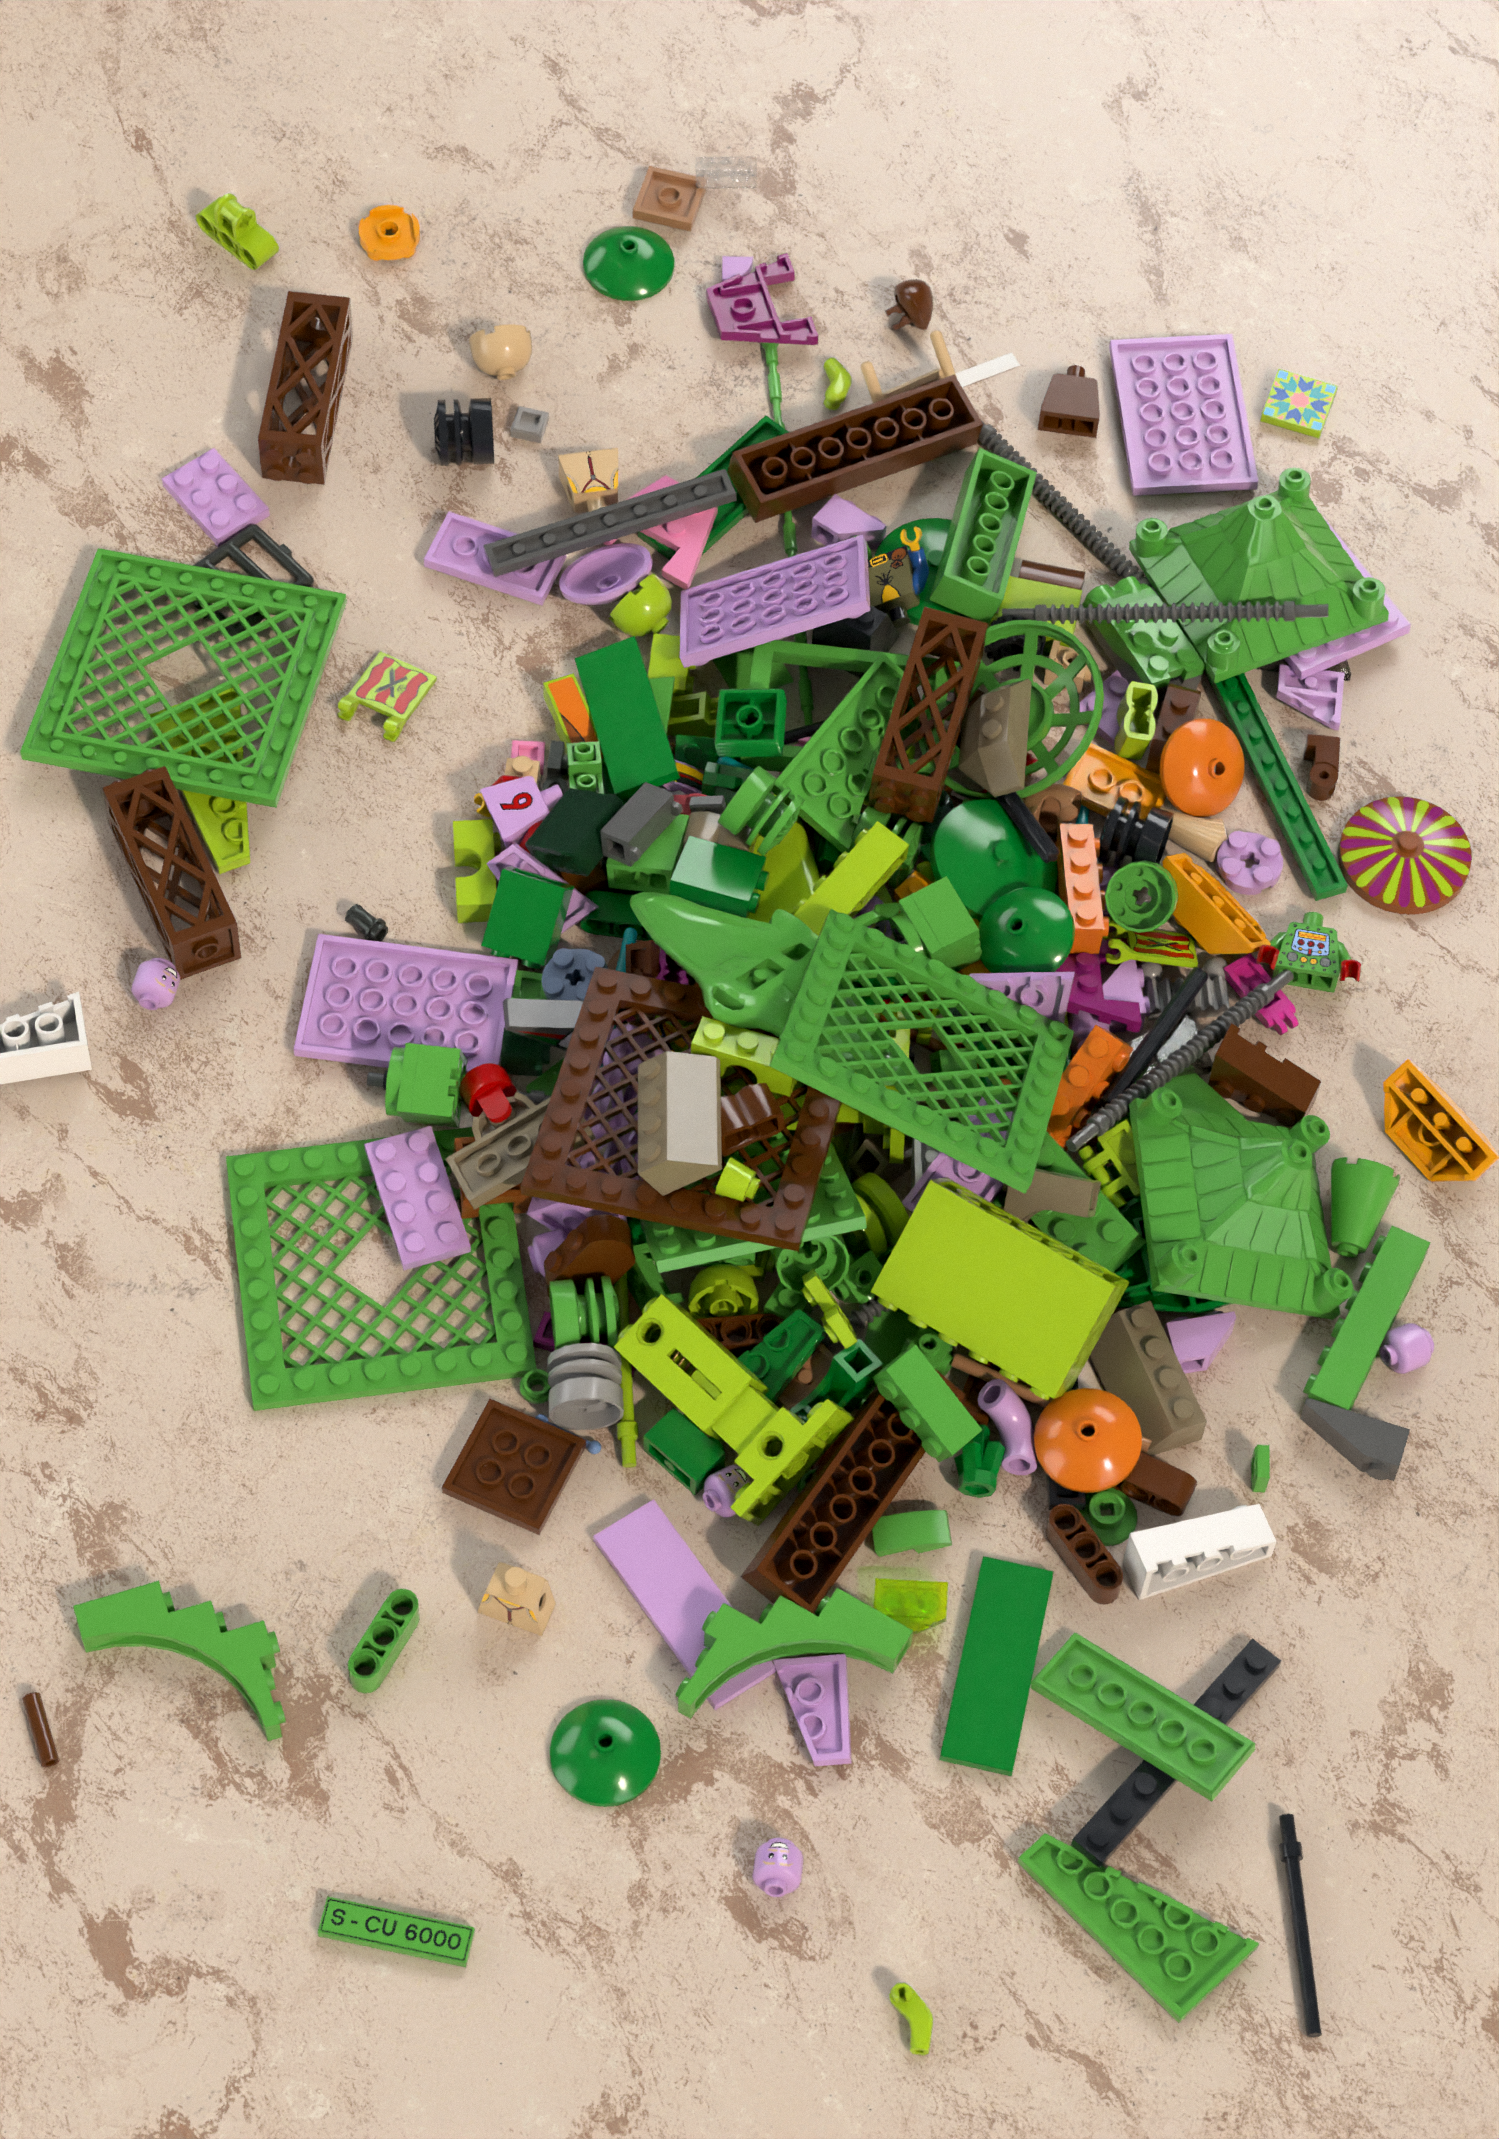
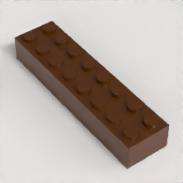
[727,374,983,523]
[741,1368,966,1613]

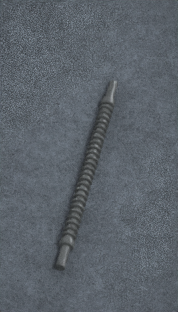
[978,420,1162,601]

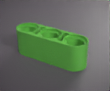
[348,1589,420,1693]

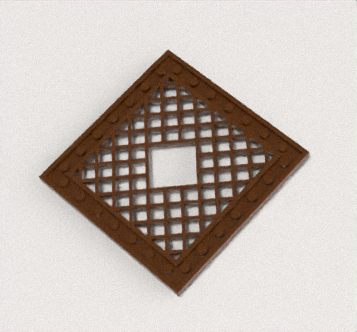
[521,967,842,1252]

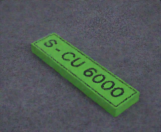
[318,1896,475,1968]

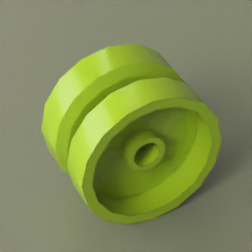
[841,1172,909,1258]

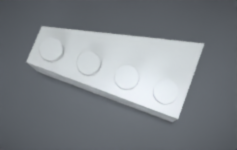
[1122,1504,1277,1600]

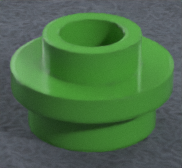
[520,1369,551,1404]

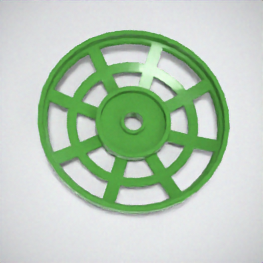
[917,620,1104,801]

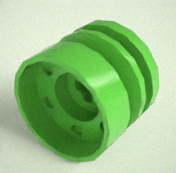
[717,766,805,856]
[847,806,924,889]
[1105,860,1179,933]
[770,1234,850,1296]
[549,1276,620,1350]

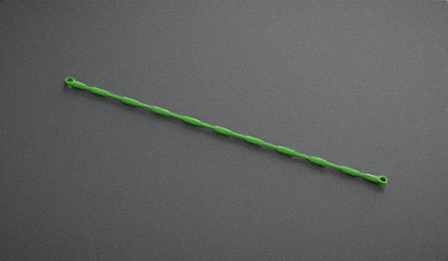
[761,343,820,857]

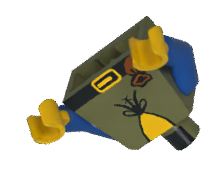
[868,526,929,628]

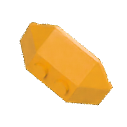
[1162,853,1271,954]
[1383,1059,1499,1182]

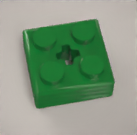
[714,689,787,757]

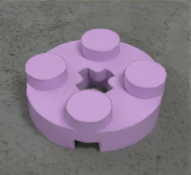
[1216,831,1283,895]

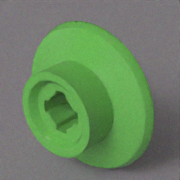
[1078,1488,1138,1546]

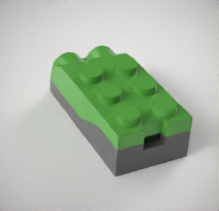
[1082,576,1206,703]

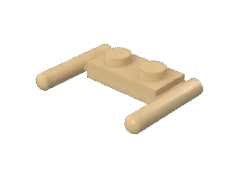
[860,330,957,403]

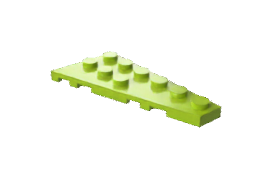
[149,684,251,874]

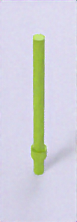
[613,1272,639,1468]

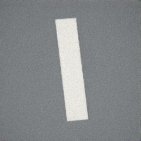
[956,352,1020,387]

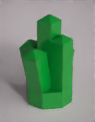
[702,762,754,804]
[954,1423,1005,1498]

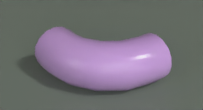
[977,1379,1038,1475]

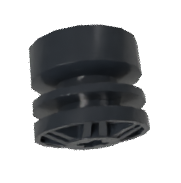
[434,398,494,466]
[1098,796,1174,869]

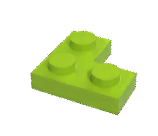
[801,1269,858,1349]

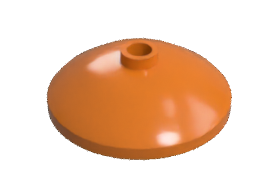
[1160,718,1245,817]
[1034,1388,1142,1493]

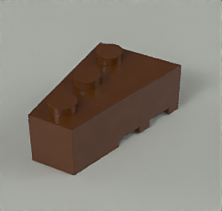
[1208,1023,1321,1126]

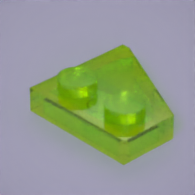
[873,1578,948,1635]

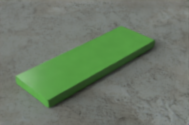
[1031,1632,1255,1802]

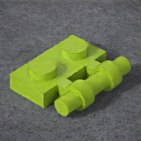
[1078,1120,1140,1209]

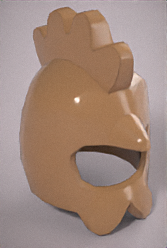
[1021,783,1082,837]

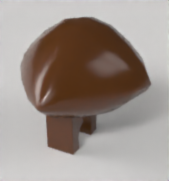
[885,279,933,330]

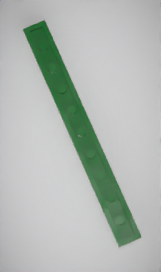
[1204,669,1348,901]

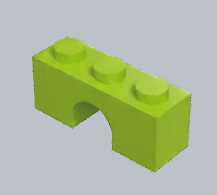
[453,819,501,923]
[691,1016,796,1097]

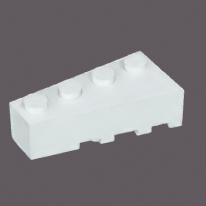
[0,992,92,1084]

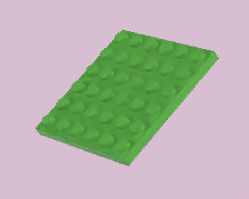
[620,1129,867,1273]

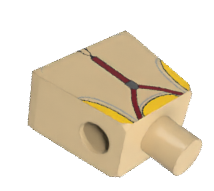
[558,448,618,513]
[478,1562,556,1636]

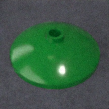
[583,226,675,301]
[978,887,1075,973]
[550,1699,661,1807]

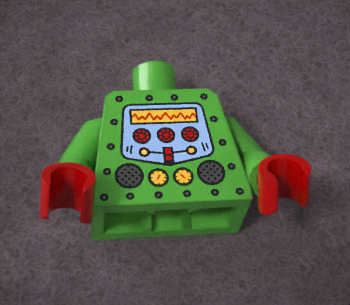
[1255,912,1361,993]

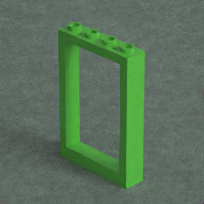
[740,640,954,776]

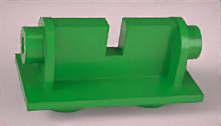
[675,735,741,770]

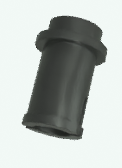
[345,904,388,942]

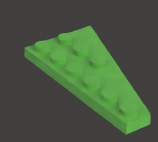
[772,653,904,853]
[1018,1833,1260,2023]

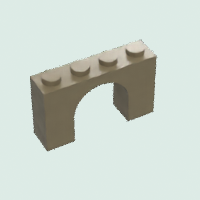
[1000,1169,1101,1223]

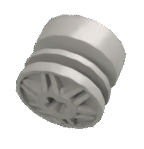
[547,1343,624,1430]

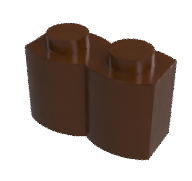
[721,1083,785,1153]

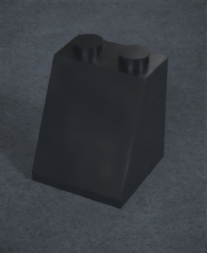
[812,606,899,678]

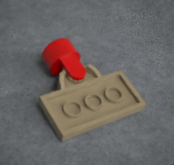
[445,1063,596,1210]

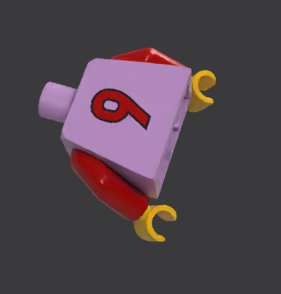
[474,775,566,855]

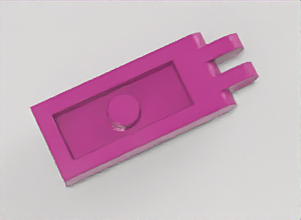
[1223,953,1299,1035]

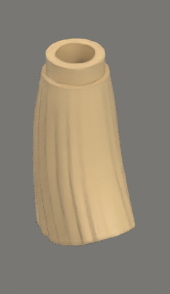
[1160,807,1227,863]

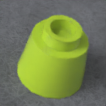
[715,1157,760,1201]

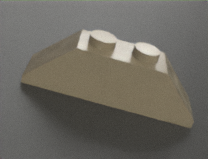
[958,679,1032,797]

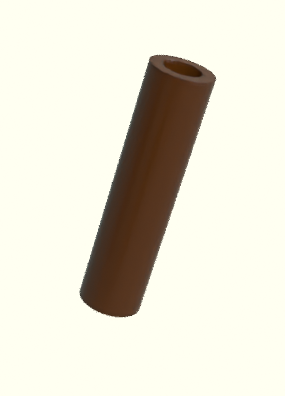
[22,1692,59,1767]

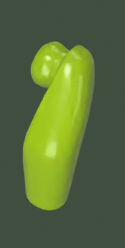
[823,358,852,410]
[889,1982,933,2055]

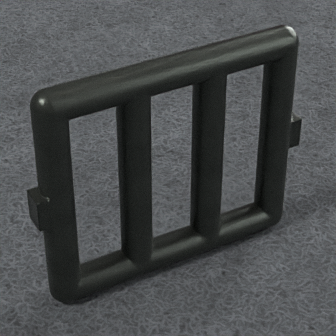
[192,524,314,637]

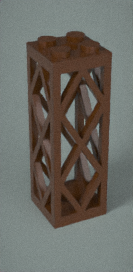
[258,291,353,485]
[868,607,988,823]
[102,766,242,980]

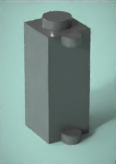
[600,782,683,867]

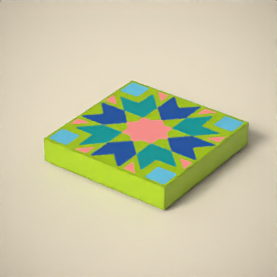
[1260,369,1338,439]

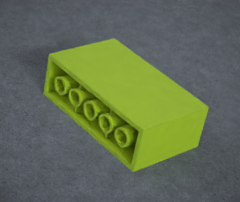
[871,1177,1130,1400]

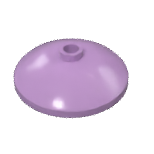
[559,543,653,605]

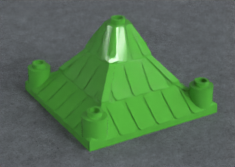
[1129,468,1389,683]
[1129,1087,1353,1320]

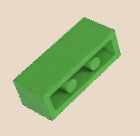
[872,1345,982,1462]

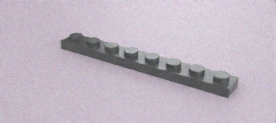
[484,469,736,577]

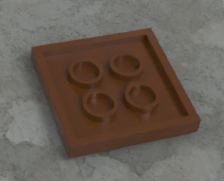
[442,1399,586,1535]

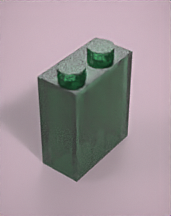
[525,788,624,877]

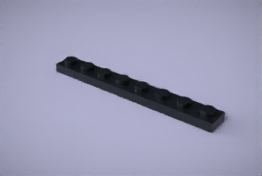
[1071,1638,1281,1868]

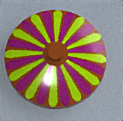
[1338,796,1472,915]

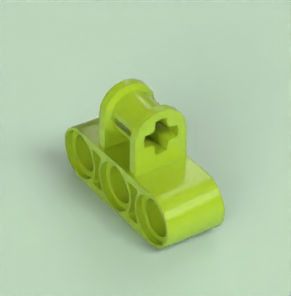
[196,193,279,270]

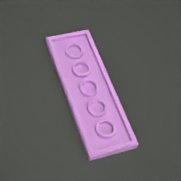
[593,1499,776,1710]

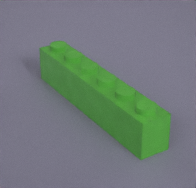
[1303,1225,1431,1411]

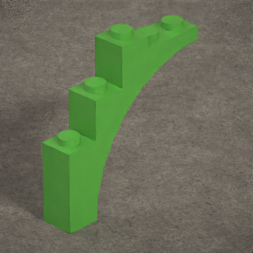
[73,1581,286,1741]
[676,1588,913,1719]

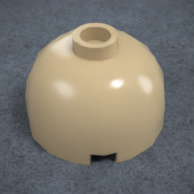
[469,324,532,380]

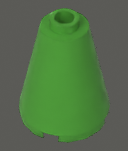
[1331,1157,1400,1258]

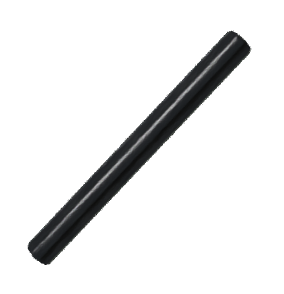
[956,730,1060,863]
[1100,967,1208,1107]

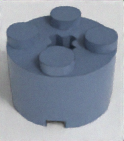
[542,948,608,1001]

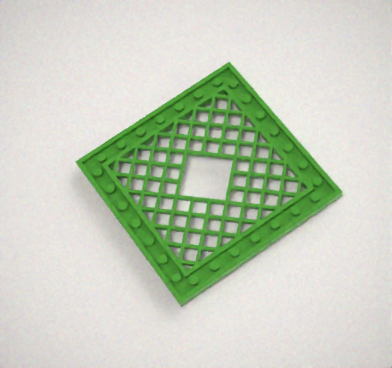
[20,548,347,808]
[769,909,1074,1194]
[226,1127,537,1411]

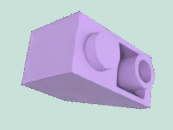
[811,494,886,550]
[1102,960,1150,1033]
[1164,1311,1236,1374]

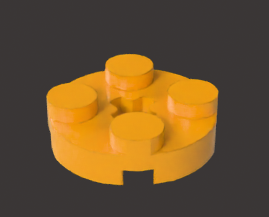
[358,205,420,261]

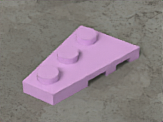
[486,844,599,934]
[969,972,1075,1024]
[773,1654,852,1766]

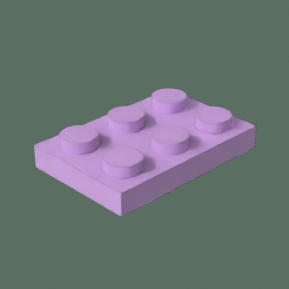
[162,448,270,547]

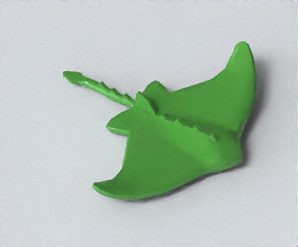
[629,892,920,1094]

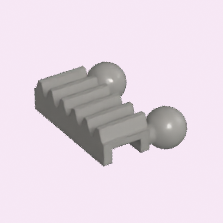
[1138,957,1230,1020]

